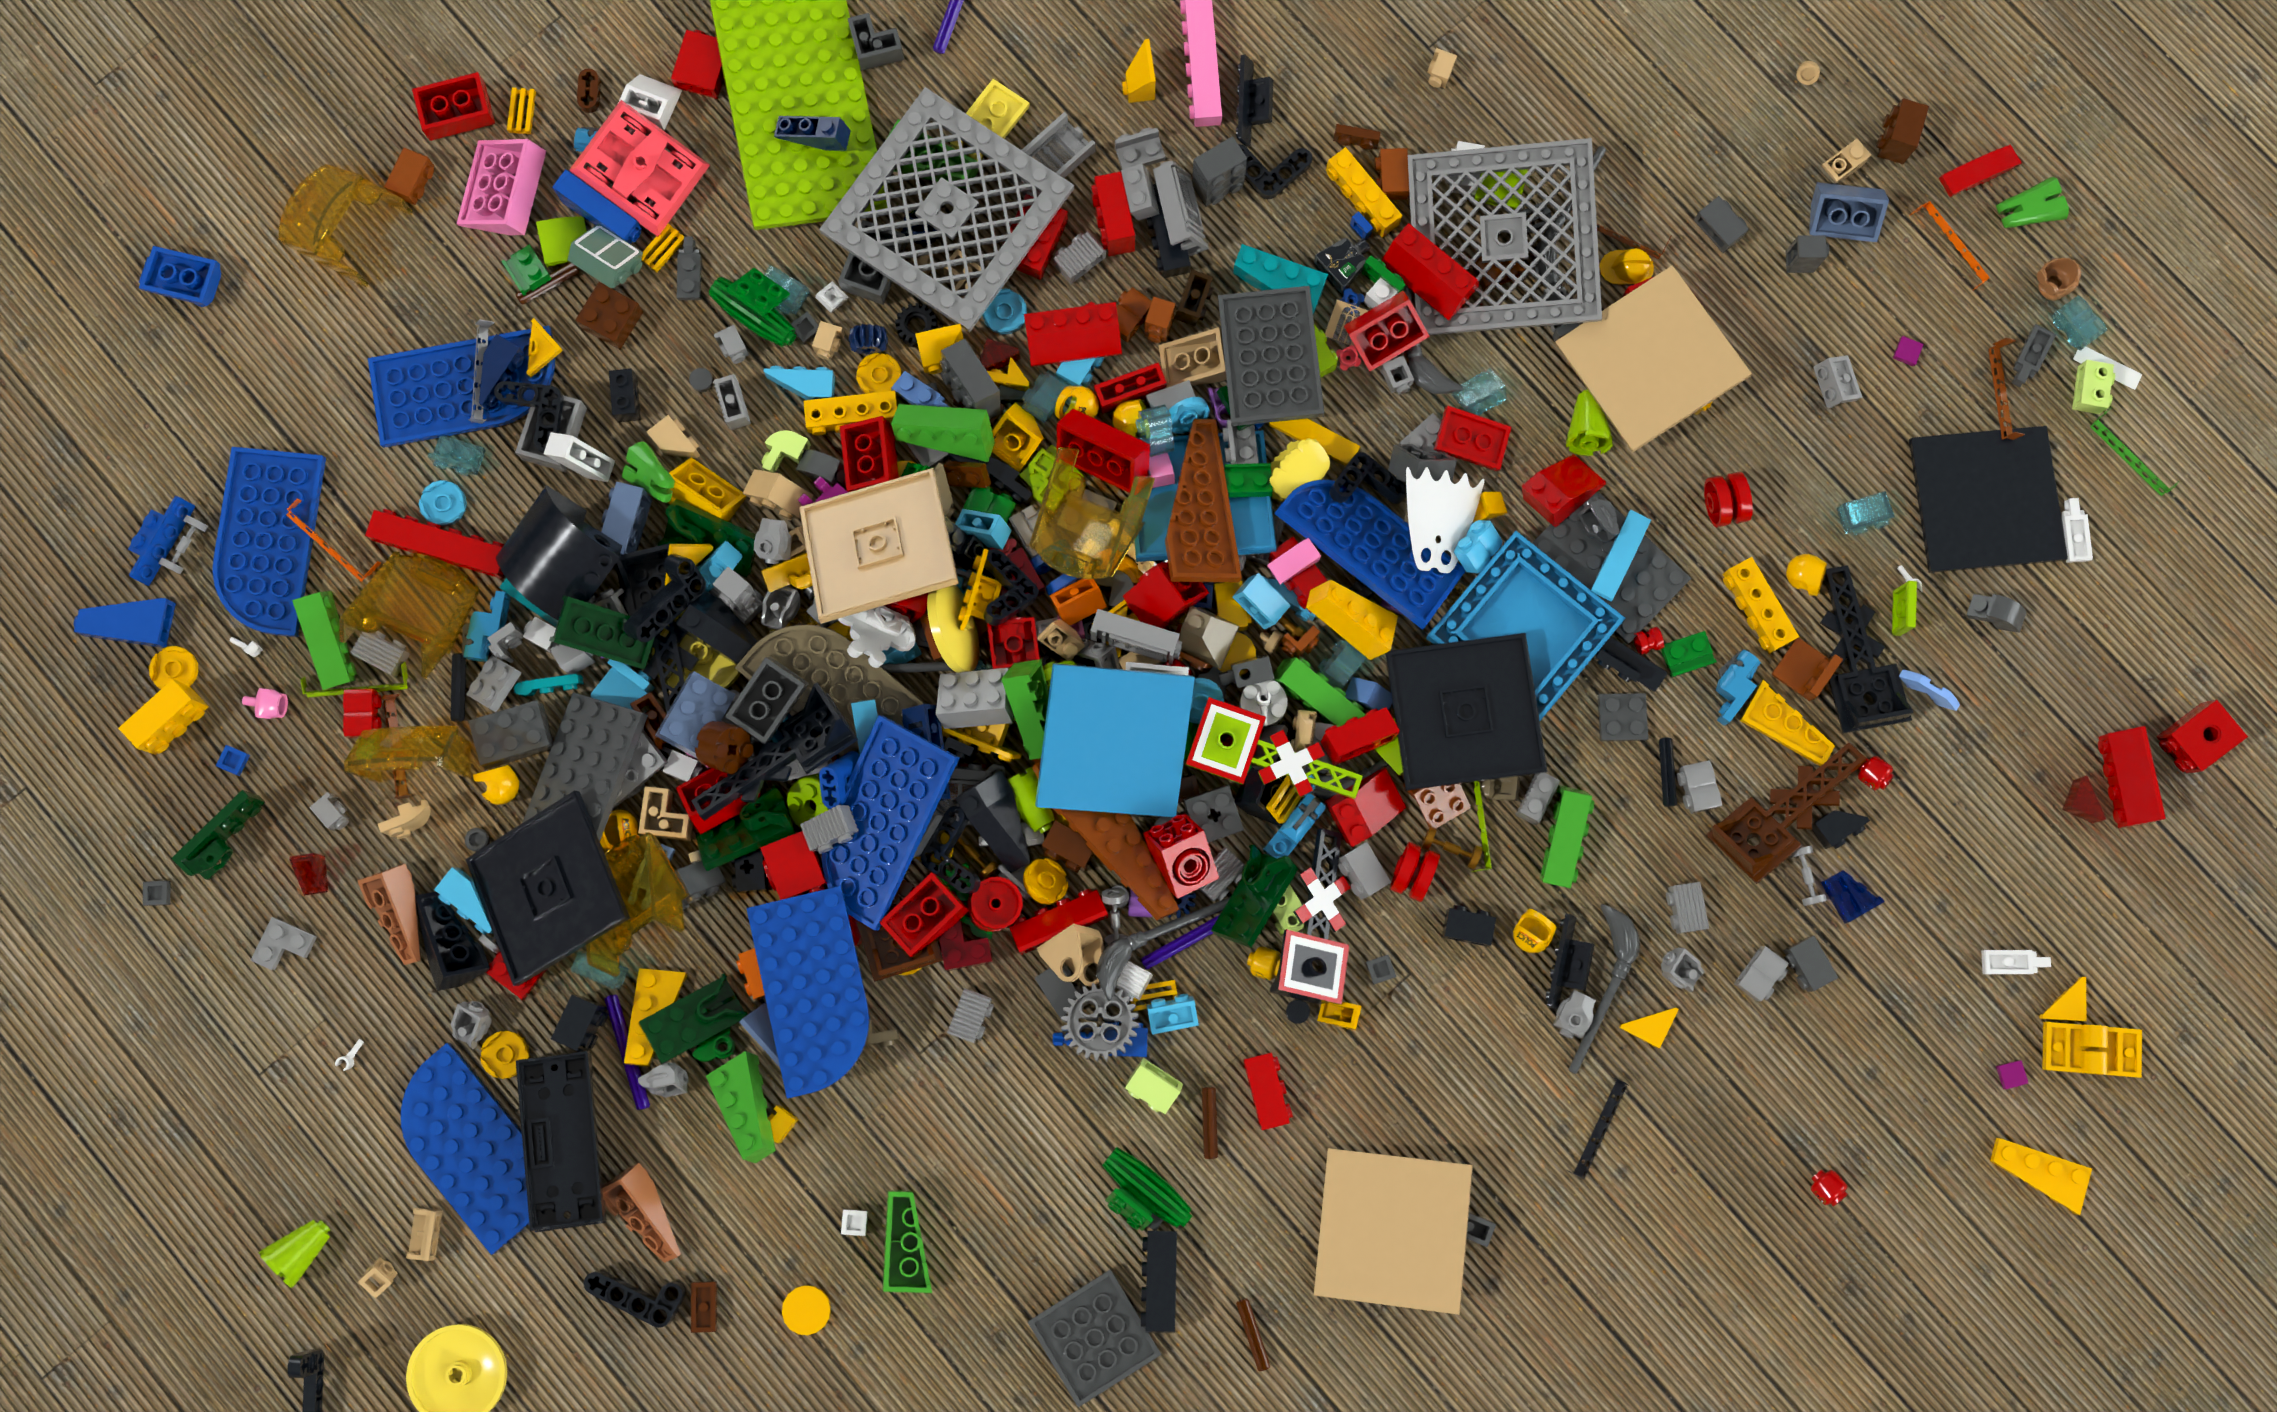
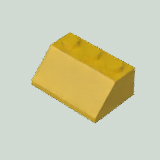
[668,457,747,522]

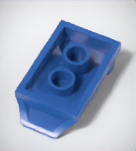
[139,246,221,307]

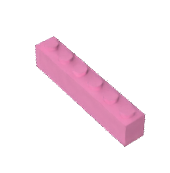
[1180,0,1222,127]

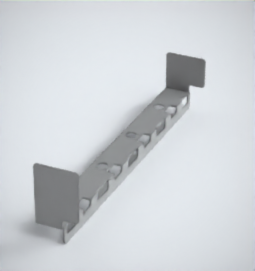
[469,319,495,424]

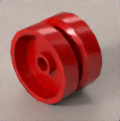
[1704,472,1753,528]
[1390,842,1440,902]
[966,877,1023,932]

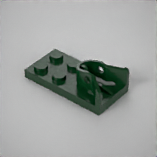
[657,499,756,578]
[549,595,655,670]
[695,786,795,871]
[171,790,265,880]
[1211,845,1298,948]
[638,973,748,1065]

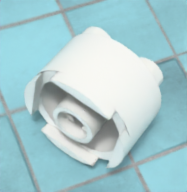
[1239,680,1287,729]

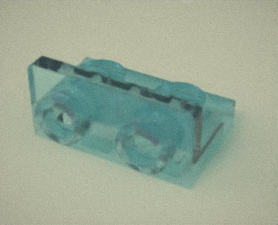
[1452,368,1507,416]
[428,436,486,476]

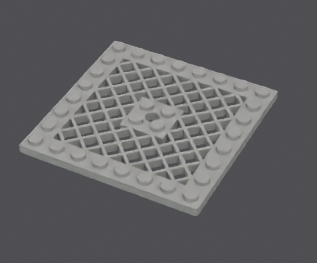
[819,87,1074,333]
[1408,138,1602,335]

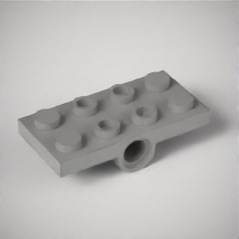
[612,729,668,811]

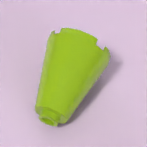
[1566,389,1613,456]
[1008,766,1055,834]
[258,1219,331,1288]

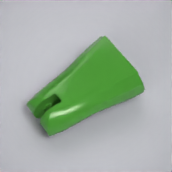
[1996,177,2069,228]
[622,441,675,503]

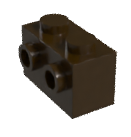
[1174,269,1214,326]

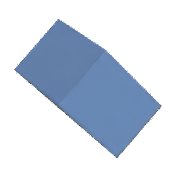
[1345,677,1392,711]

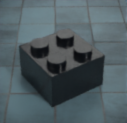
[551,995,608,1051]

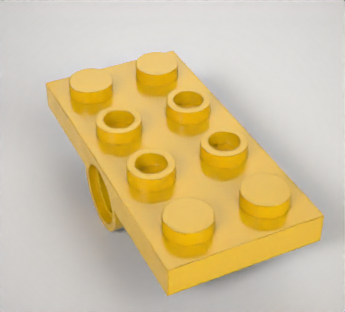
[2042,1022,2142,1078]

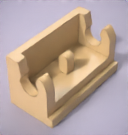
[406,1208,443,1261]

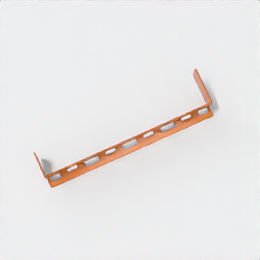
[1909,201,1990,291]
[286,498,381,581]

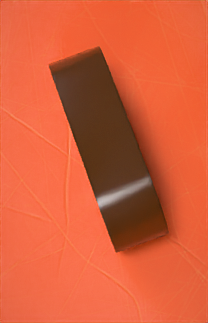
[577,68,601,113]

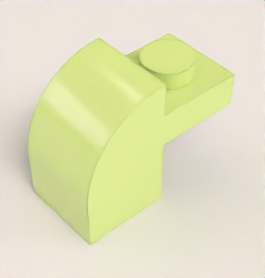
[761,430,811,473]

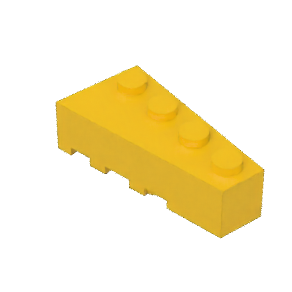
[1306,580,1398,660]

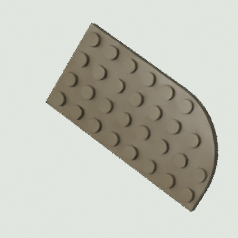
[735,624,925,756]

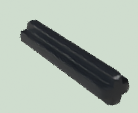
[450,653,466,722]
[1659,737,1677,807]

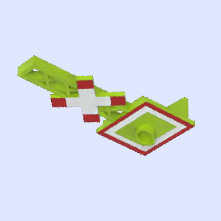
[1186,697,1363,799]

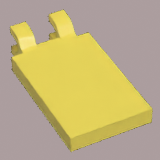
[950,79,1030,161]

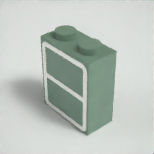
[567,224,643,289]

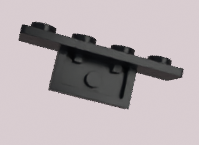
[1236,54,1274,147]
[1595,636,1667,691]
[1546,913,1595,1010]

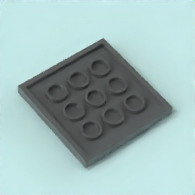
[1028,1269,1162,1408]

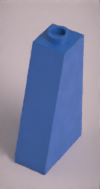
[552,169,642,244]
[74,598,176,648]

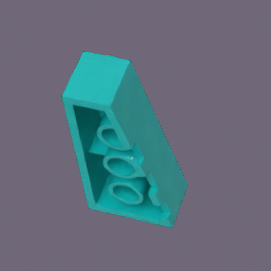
[1233,244,1328,316]

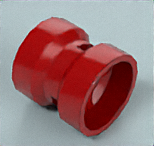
[1634,627,1664,655]

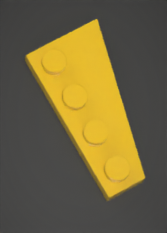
[624,968,688,1066]
[1990,1138,2092,1215]

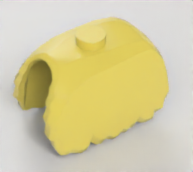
[1269,438,1330,502]

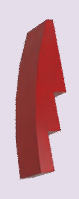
[1939,144,2022,198]

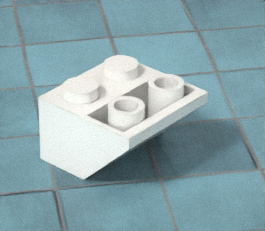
[618,74,682,131]

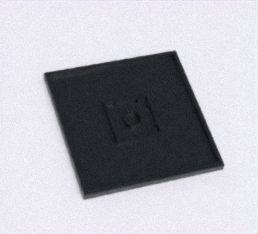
[1909,426,2068,573]
[1385,633,1548,791]
[465,790,630,986]

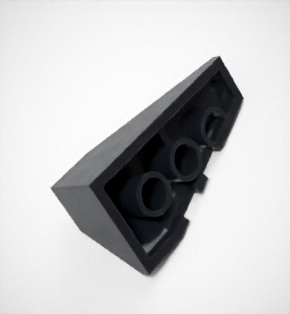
[677,591,758,665]
[1235,721,1296,826]
[955,769,1031,873]
[415,892,490,991]

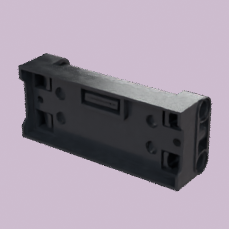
[516,1051,607,1232]

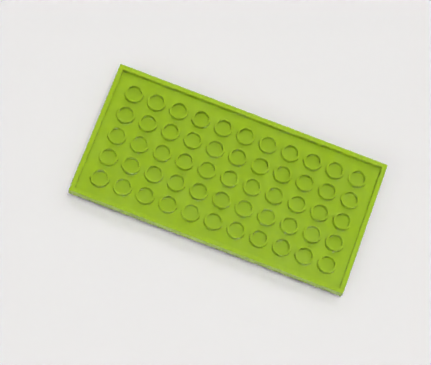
[709,0,888,230]

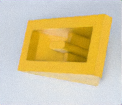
[1317,1002,1361,1030]

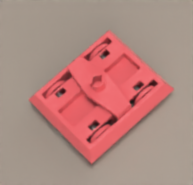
[569,100,710,237]

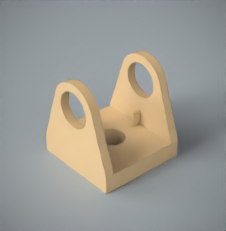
[1037,924,1104,987]

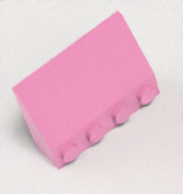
[457,139,546,235]

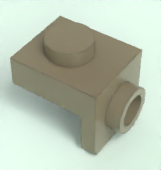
[1482,776,1520,801]
[867,1019,900,1047]

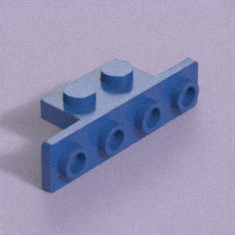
[128,496,195,586]

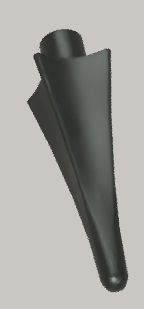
[999,385,1053,404]

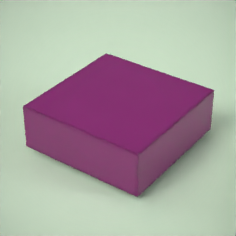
[1892,336,1924,367]
[1996,1060,2029,1089]

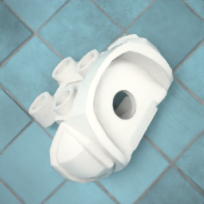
[838,606,916,668]

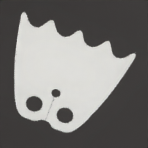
[1406,467,1484,573]

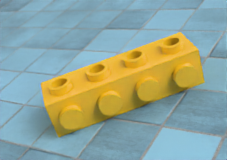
[1326,147,1402,238]
[803,390,898,436]
[1722,557,1799,654]

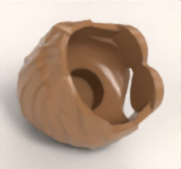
[2037,258,2082,301]

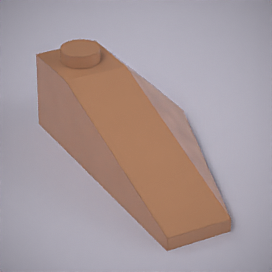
[357,864,421,965]
[602,1163,681,1263]

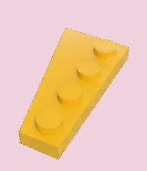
[1739,680,1835,766]

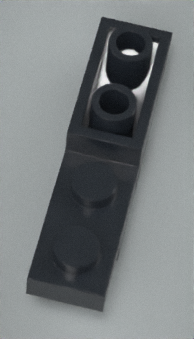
[948,453,1033,506]
[944,515,997,579]

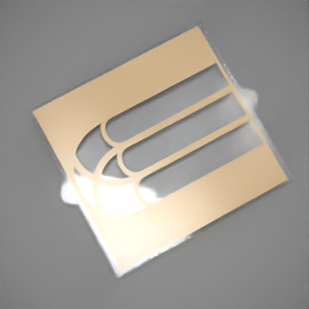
[1324,299,1369,346]

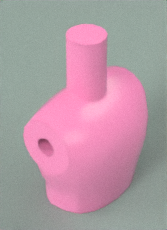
[242,688,288,719]

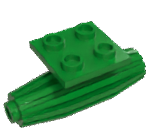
[709,268,796,347]
[1102,1147,1192,1231]

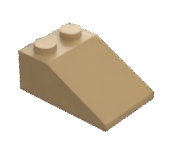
[1159,327,1227,388]

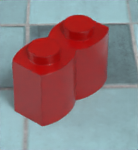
[343,689,382,738]

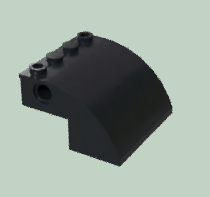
[496,485,622,620]

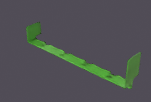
[2090,407,2179,496]

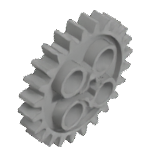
[1061,983,1139,1062]

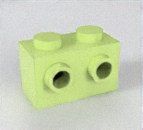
[2072,360,2115,414]
[1272,884,1304,936]
[1125,1058,1183,1114]

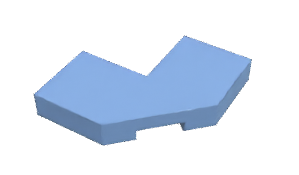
[1899,670,1960,711]

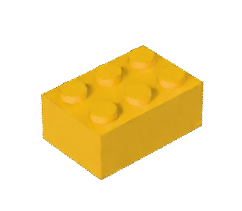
[118,679,209,755]

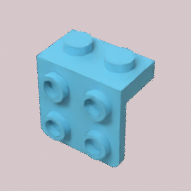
[591,659,655,709]

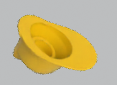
[1599,248,1654,285]

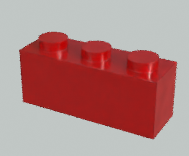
[1094,362,1167,414]
[1268,537,1328,613]
[1321,707,1400,766]
[1243,1052,1293,1130]

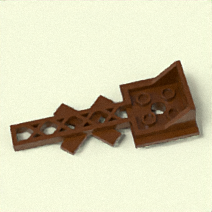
[1706,743,1866,884]
[857,880,943,982]

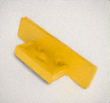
[958,549,1002,631]
[761,552,812,592]
[941,724,1022,762]

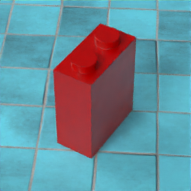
[671,30,724,99]

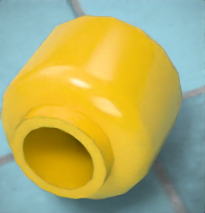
[1247,946,1281,980]

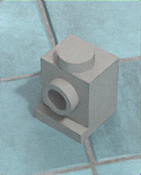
[713,325,749,364]
[1380,356,1414,395]
[309,792,349,831]

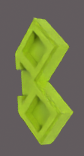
[1028,447,1066,511]

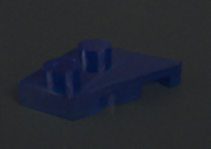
[1820,870,1885,924]

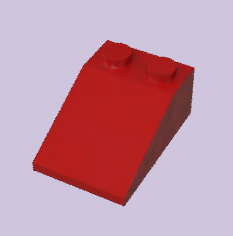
[1521,454,1606,528]
[1324,767,1406,847]
[880,872,969,957]

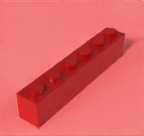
[365,509,505,579]

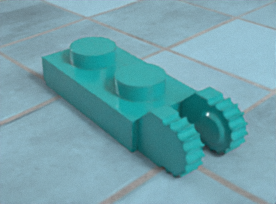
[513,674,584,697]

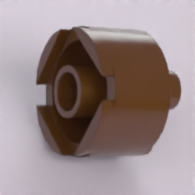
[695,721,754,774]

